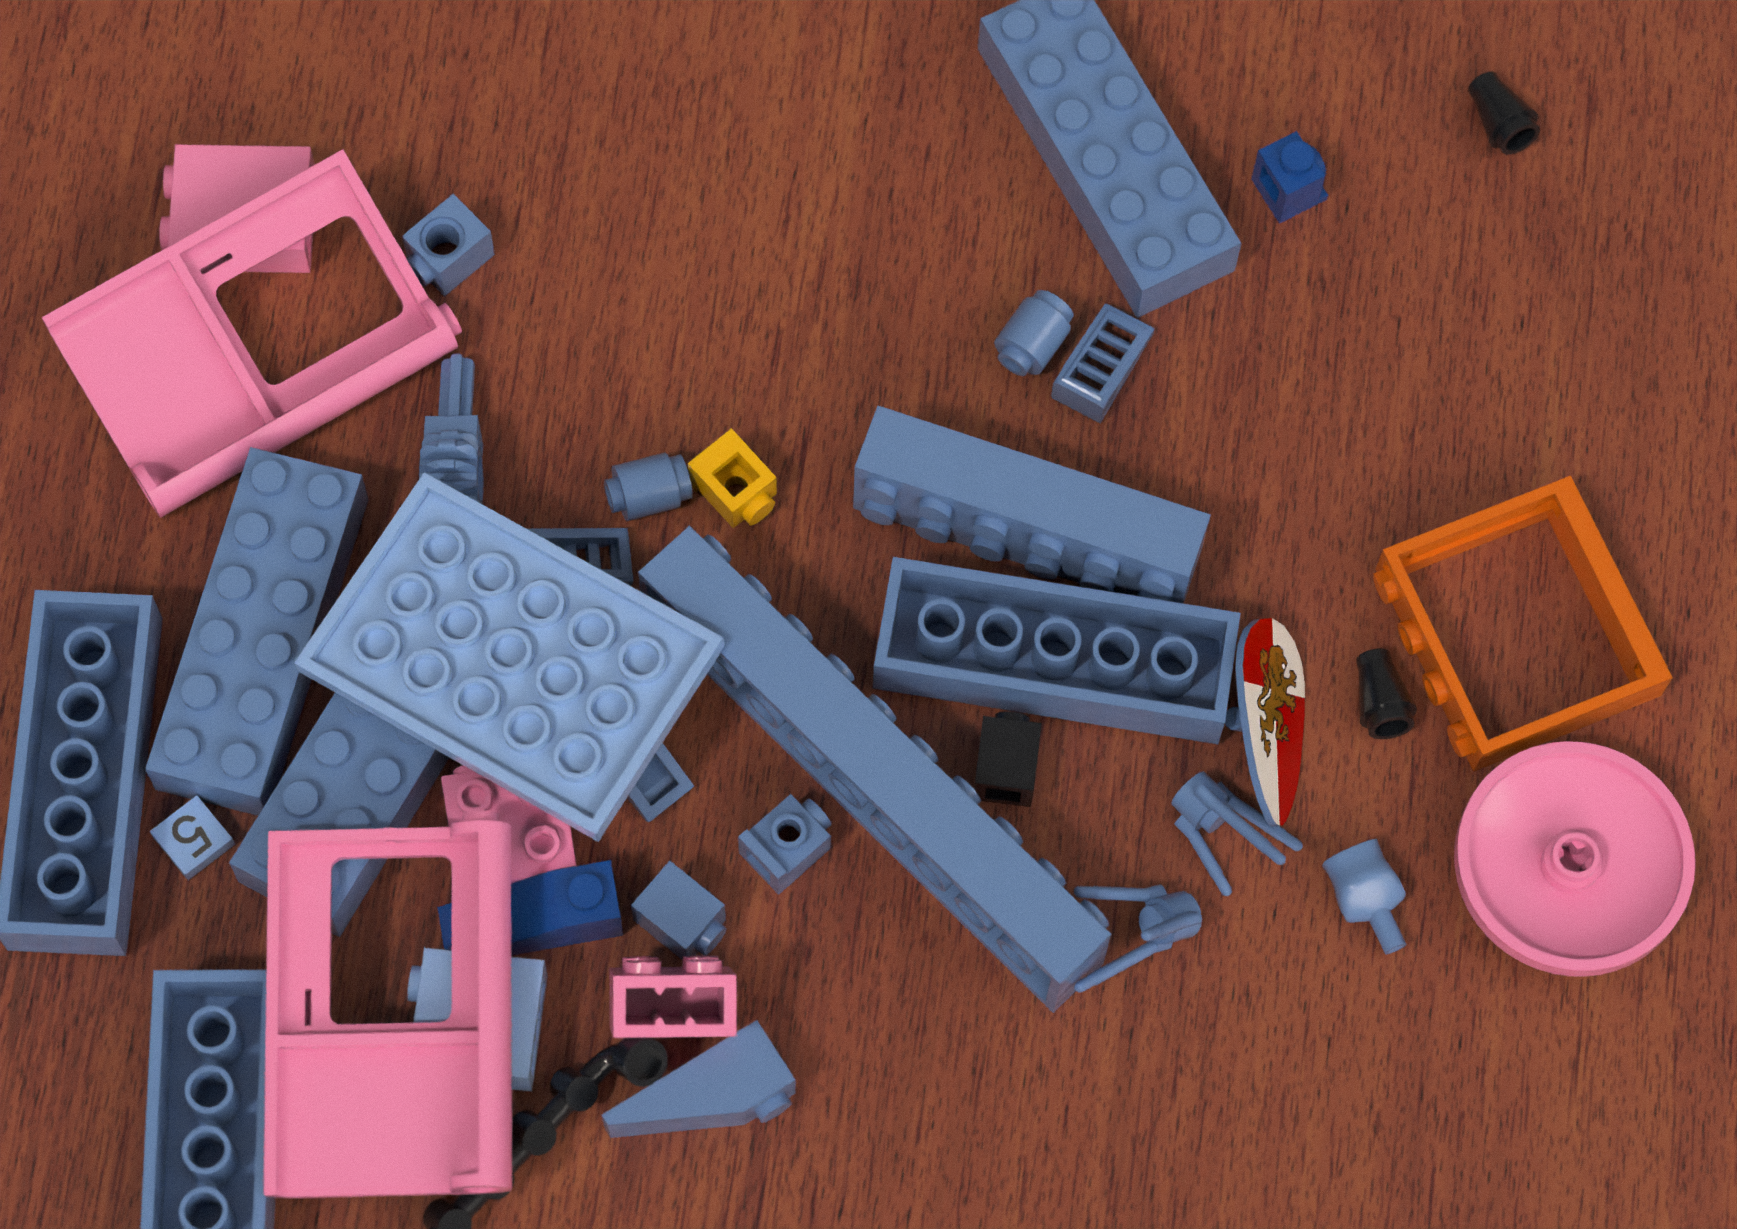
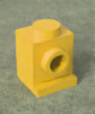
[688,428,777,528]

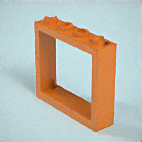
[1373,475,1673,772]

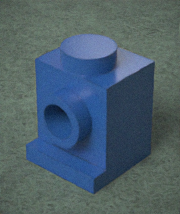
[1251,131,1328,224]

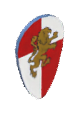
[1225,618,1305,827]

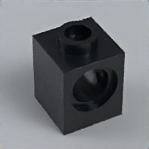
[974,711,1042,807]

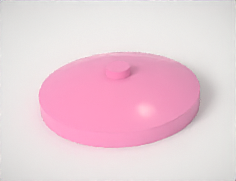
[1454,741,1695,977]

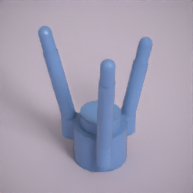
[1171,771,1303,896]
[1074,884,1202,993]

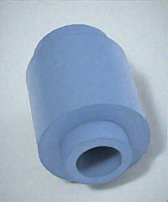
[994,290,1074,376]
[604,452,693,521]

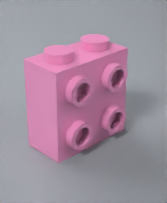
[441,765,577,883]
[609,956,737,1038]

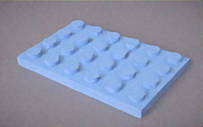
[294,473,725,842]

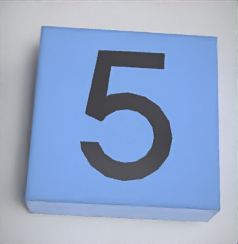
[150,795,235,880]

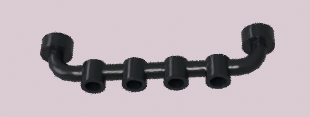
[423,1037,668,1229]

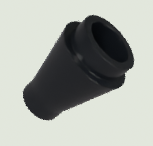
[1468,71,1540,155]
[1356,648,1417,739]

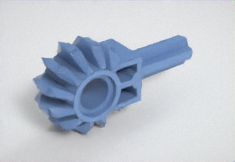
[419,354,484,505]

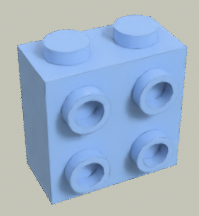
[408,948,548,1092]

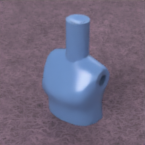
[1322,839,1407,955]

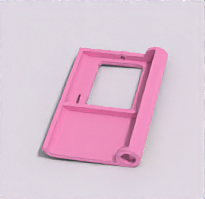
[42,149,462,518]
[264,811,512,1198]

